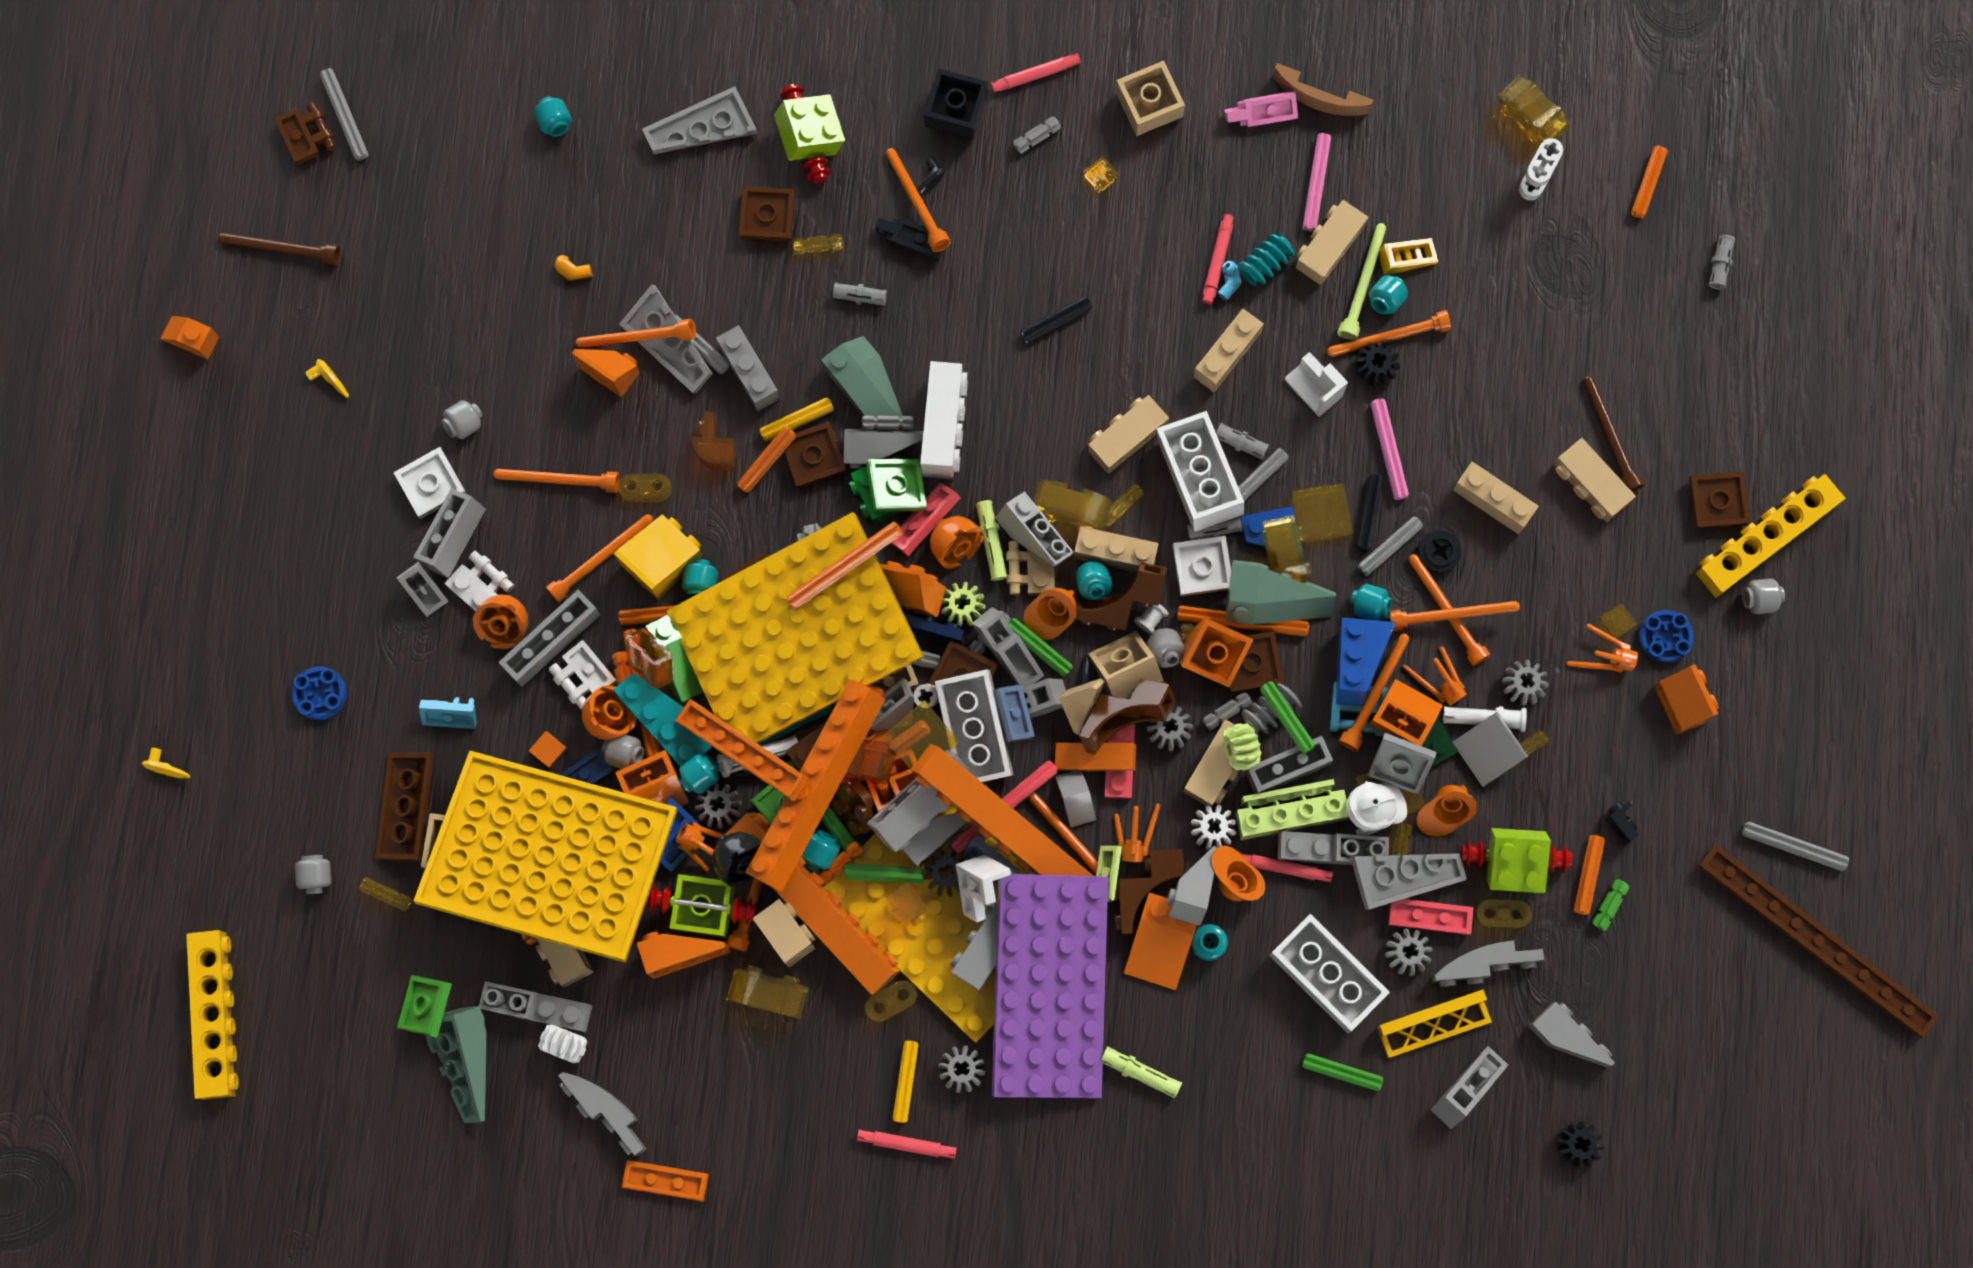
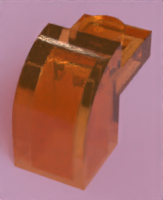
[692,412,737,470]

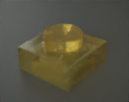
[1598,603,1637,639]

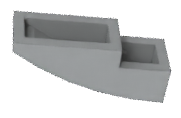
[971,607,1044,688]

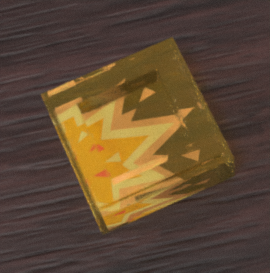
[1083,156,1120,193]

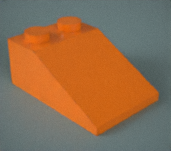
[1124,893,1197,990]
[637,932,731,979]

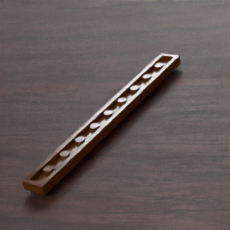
[1698,844,1940,1039]

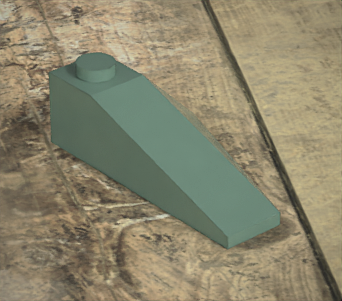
[821,336,908,431]
[1226,560,1336,625]
[426,1006,487,1123]

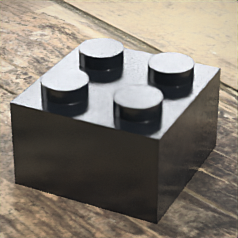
[924,68,988,140]

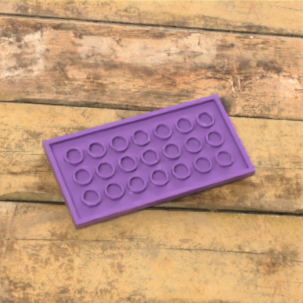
[992,874,1108,1098]

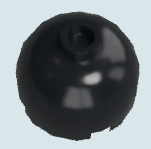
[712,831,761,887]

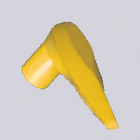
[306,359,349,398]
[142,748,190,778]

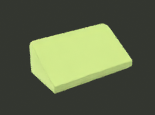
[1096,846,1122,902]

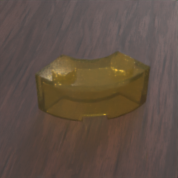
[1497,76,1570,144]
[1033,480,1112,530]
[1263,515,1312,583]
[727,965,809,1019]

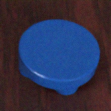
[1638,610,1694,664]
[292,667,347,720]

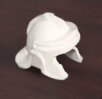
[1346,781,1407,836]

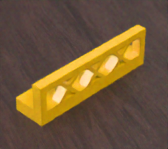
[1377,990,1492,1058]

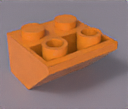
[879,561,946,617]
[1654,664,1718,735]
[1369,679,1443,746]
[615,750,690,807]

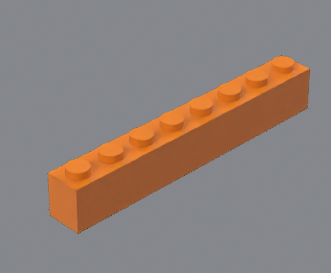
[745,679,886,892]
[911,744,1093,876]
[725,812,901,995]

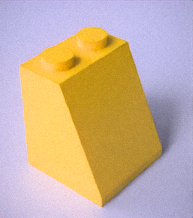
[614,515,703,601]

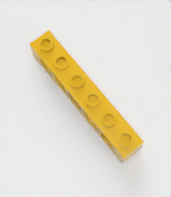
[1696,474,1846,598]
[186,930,239,1100]

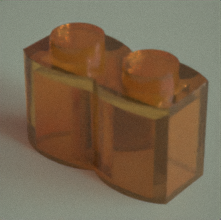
[626,628,673,689]
[844,741,896,784]

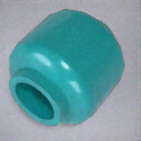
[534,97,572,137]
[1369,275,1408,314]
[682,559,718,598]
[1075,561,1112,600]
[1350,584,1392,621]
[679,754,720,794]
[801,830,840,873]
[1191,924,1228,961]

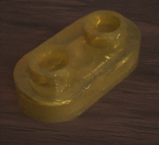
[618,473,672,502]
[1476,899,1532,929]
[865,981,917,1022]

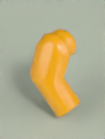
[554,255,592,281]

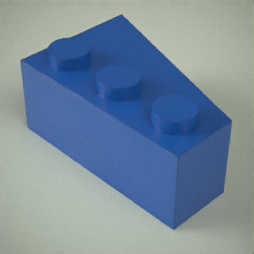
[1336,618,1396,706]

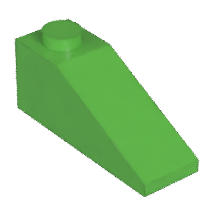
[639,615,704,704]

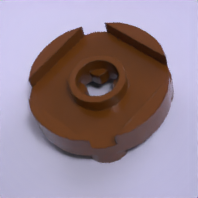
[832,780,877,836]

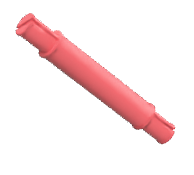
[991,53,1081,93]
[1202,214,1234,304]
[1240,853,1333,883]
[857,1129,957,1159]

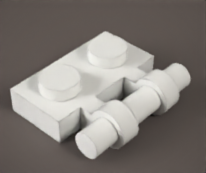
[445,551,514,611]
[548,640,617,710]

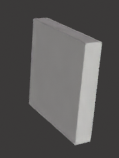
[1453,712,1528,787]
[1368,733,1437,795]

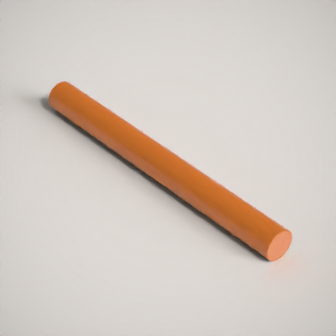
[1027,792,1098,873]

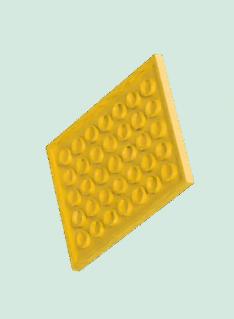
[667,512,924,744]
[414,751,677,963]
[824,804,1035,1043]

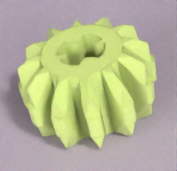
[941,582,985,628]
[1222,723,1261,771]

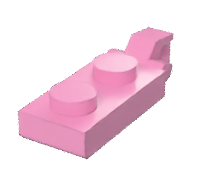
[1225,91,1298,127]

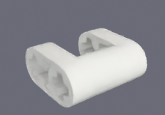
[1519,138,1563,201]

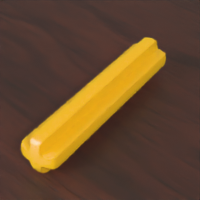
[760,398,834,442]
[893,1041,918,1123]

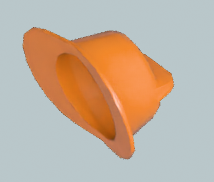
[1023,588,1076,640]
[1416,785,1478,837]
[1211,846,1265,902]

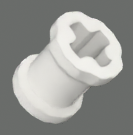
[1134,604,1169,635]
[913,683,939,708]

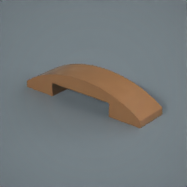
[1273,63,1373,116]

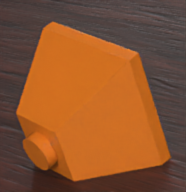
[572,349,640,397]
[1179,618,1253,688]

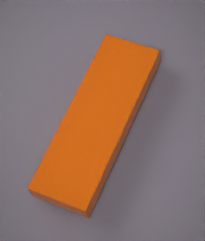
[1055,743,1136,771]
[622,1160,709,1202]

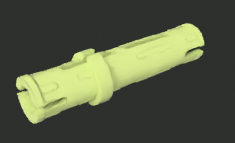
[975,500,1008,581]
[1101,1046,1182,1099]

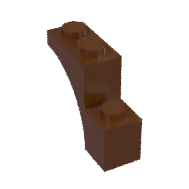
[1075,562,1167,631]
[1079,679,1176,754]
[1114,849,1184,936]

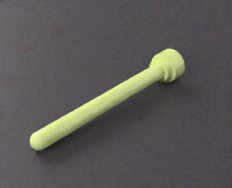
[1337,223,1386,340]

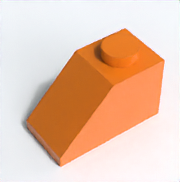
[160,316,219,360]

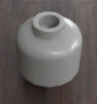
[441,400,482,439]
[1742,578,1785,614]
[1147,628,1185,668]
[602,734,644,769]
[295,855,332,894]

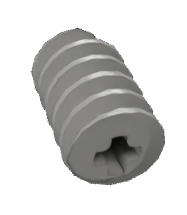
[1241,683,1303,740]

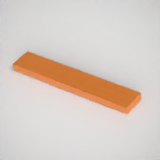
[675,699,809,802]

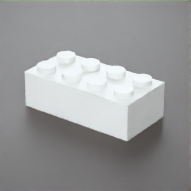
[920,361,968,480]
[1157,411,1244,532]
[935,669,1014,782]
[1269,914,1390,1033]

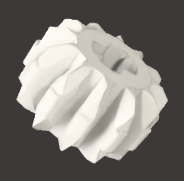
[1191,805,1236,851]
[538,1024,587,1063]

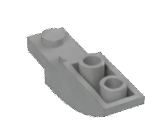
[1278,831,1389,865]
[1431,940,1544,987]
[479,981,593,1032]
[558,1072,647,1156]

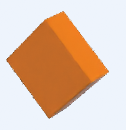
[529,731,568,769]

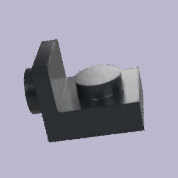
[1605,800,1639,845]

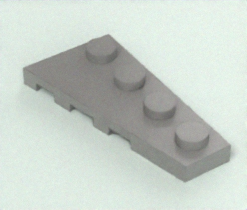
[642,86,757,154]
[619,285,713,393]
[1350,853,1467,910]

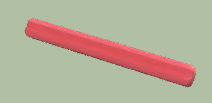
[949,760,1058,854]

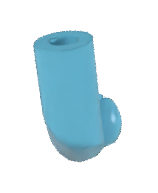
[1217,261,1242,301]

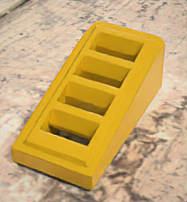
[1378,238,1438,275]

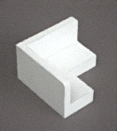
[1285,352,1348,417]
[956,855,1011,922]

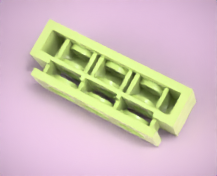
[1235,779,1349,840]

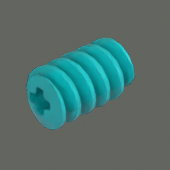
[1237,232,1296,286]

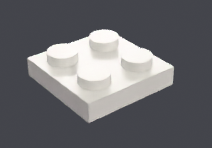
[394,447,466,519]
[1172,536,1231,597]

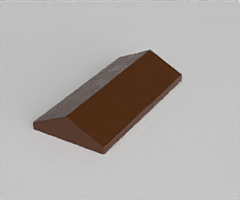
[375,752,434,862]

